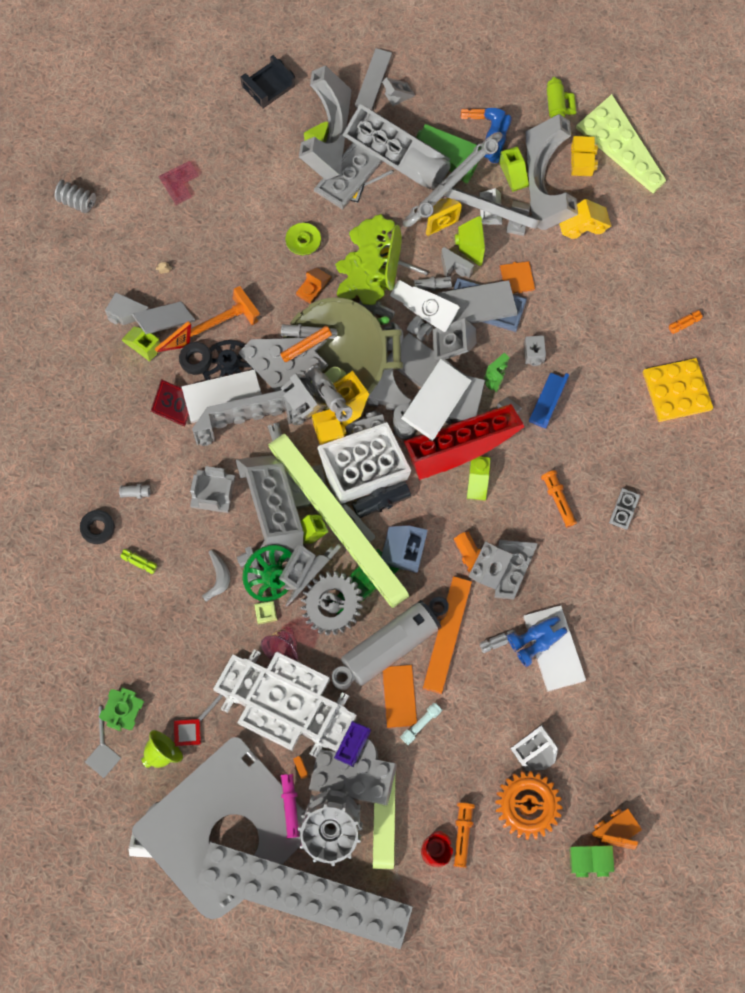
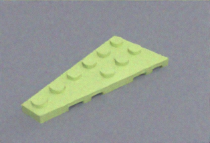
[576,94,666,194]

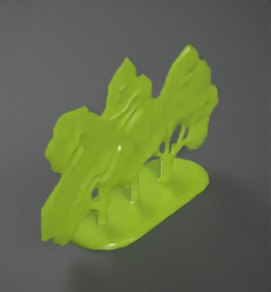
[335,214,402,305]

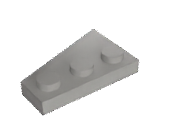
[494,540,538,600]

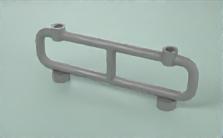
[402,132,502,227]

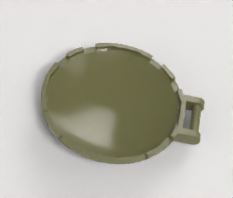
[283,297,403,410]

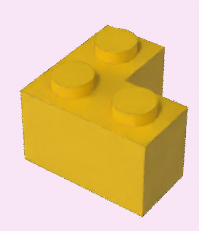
[559,199,611,239]
[312,409,347,445]

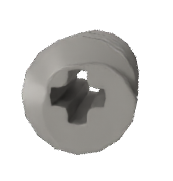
[55,179,96,213]
[393,404,416,439]

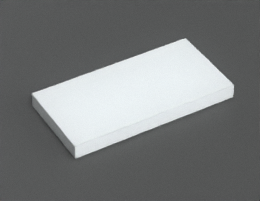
[401,359,471,440]
[182,369,262,423]
[523,606,586,692]

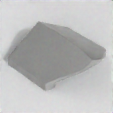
[510,725,559,771]

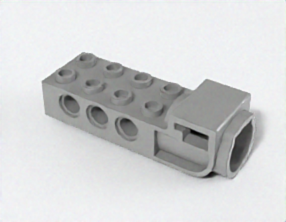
[343,104,451,190]

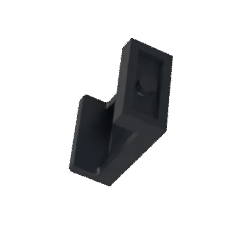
[240,55,295,109]

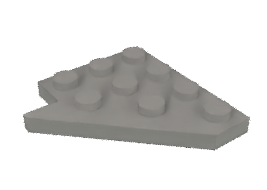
[239,338,329,393]

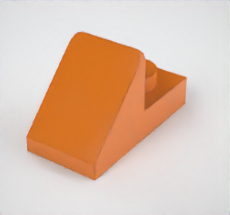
[296,268,332,304]

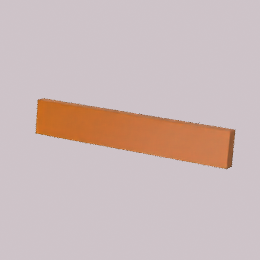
[423,576,472,694]

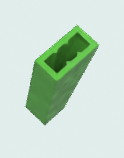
[416,124,481,184]

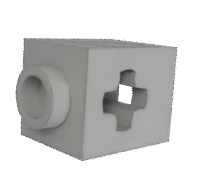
[524,336,546,366]

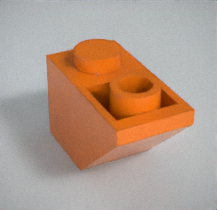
[591,809,642,839]

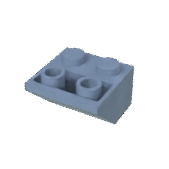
[381,525,428,573]

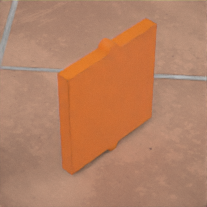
[500,261,535,294]
[601,835,638,850]

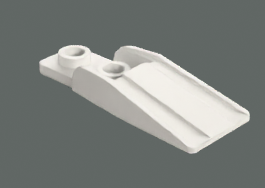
[390,280,460,332]

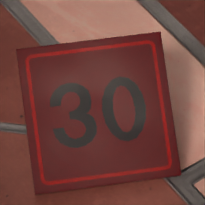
[150,379,189,427]

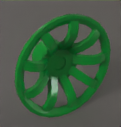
[242,545,292,602]

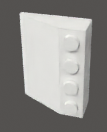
[318,422,411,504]

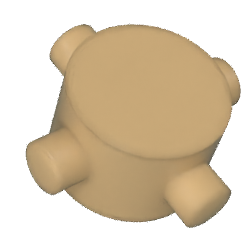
[156,262,172,274]

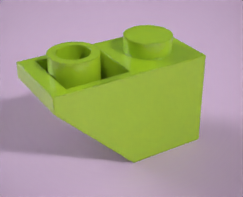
[499,146,529,192]
[122,326,160,362]

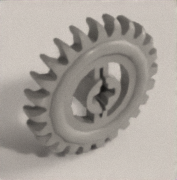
[301,571,363,636]

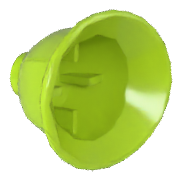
[141,730,183,768]

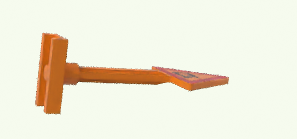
[155,286,260,352]

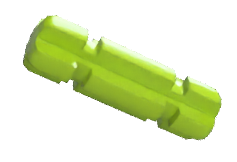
[120,549,157,574]

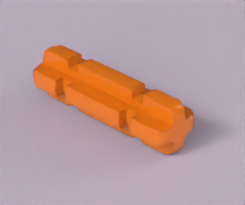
[461,108,485,119]
[668,310,703,334]

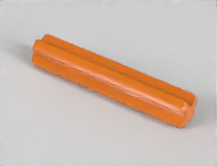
[280,326,332,362]

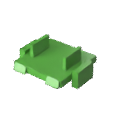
[99,688,144,732]

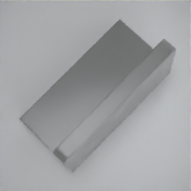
[279,545,315,590]

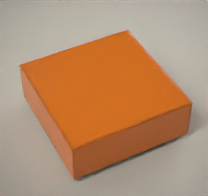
[293,756,308,780]

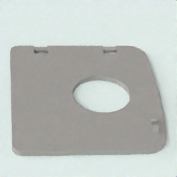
[132,737,304,919]

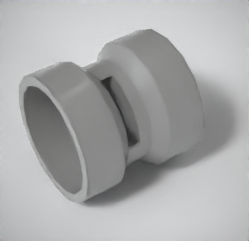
[407,316,433,341]

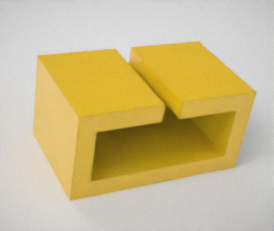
[571,136,598,176]

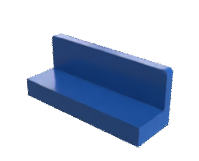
[529,373,569,429]

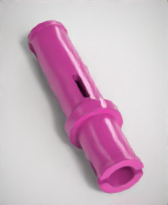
[281,774,300,838]

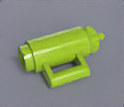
[546,77,577,118]

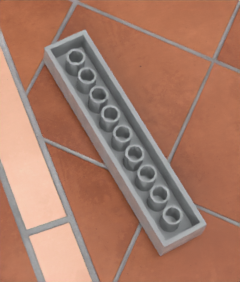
[197,842,413,950]

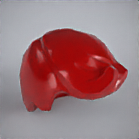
[421,831,453,868]

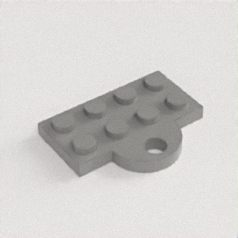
[309,739,397,806]

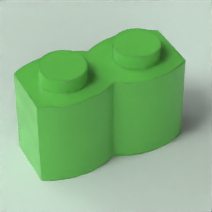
[569,846,614,877]

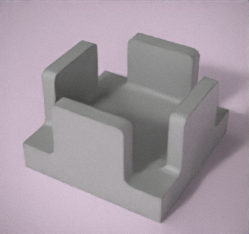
[281,374,327,419]
[190,466,235,513]

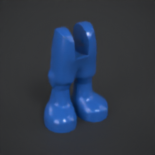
[484,108,512,163]
[506,616,568,667]

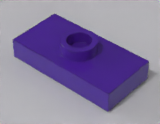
[334,721,371,767]

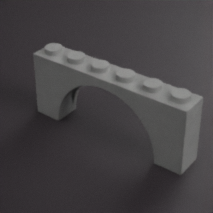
[299,65,352,180]
[525,114,578,230]
[367,357,485,424]

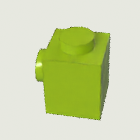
[300,515,328,544]

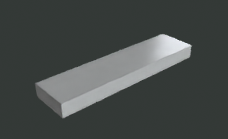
[355,48,392,110]

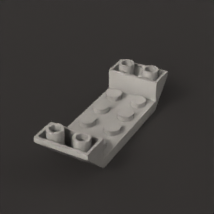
[192,390,307,446]
[236,455,303,564]

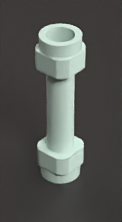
[400,703,442,745]

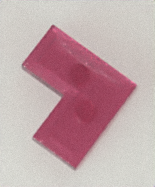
[159,161,199,205]

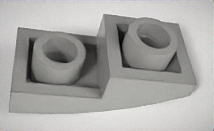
[609,488,640,530]

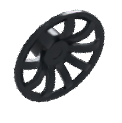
[202,340,256,381]

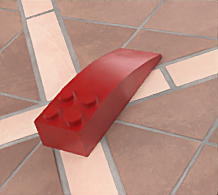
[404,404,524,480]

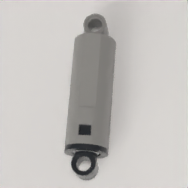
[332,597,449,690]

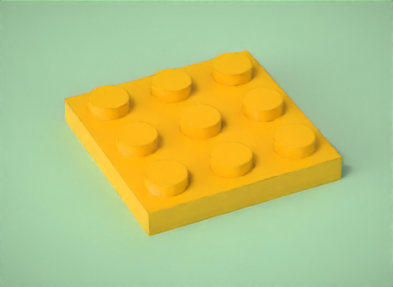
[643,358,713,422]

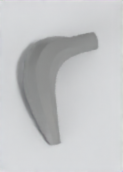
[202,550,230,602]

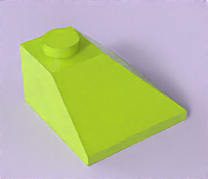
[454,216,485,266]

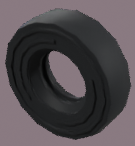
[179,342,212,375]
[80,510,115,544]

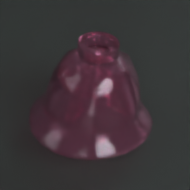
[261,627,298,661]

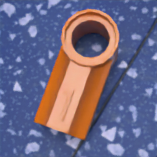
[454,531,481,573]

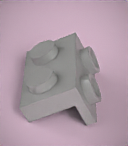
[345,410,385,435]

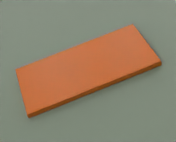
[383,665,417,728]

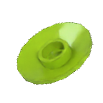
[285,223,321,256]

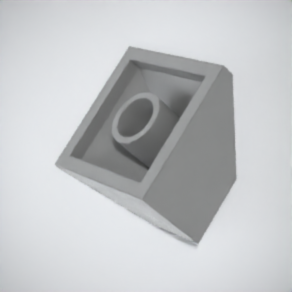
[433,318,477,362]

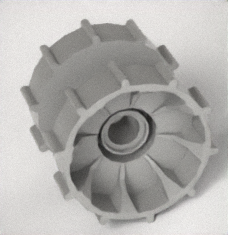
[298,788,363,866]

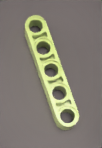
[373,771,396,869]

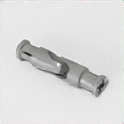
[305,364,353,421]

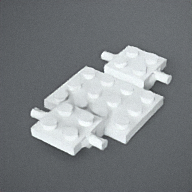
[213,649,357,758]

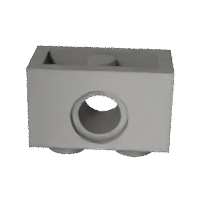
[468,541,513,590]

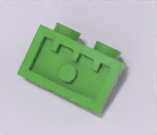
[484,353,509,392]

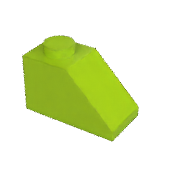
[467,457,490,501]

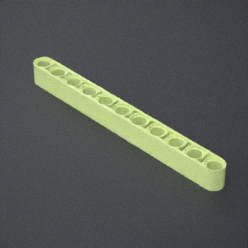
[268,434,409,608]

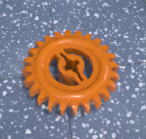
[495,771,563,840]

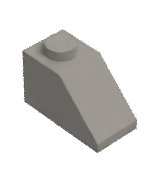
[105,293,149,325]

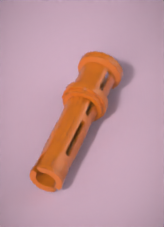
[541,470,577,528]
[453,803,475,868]

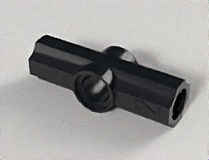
[352,481,411,518]

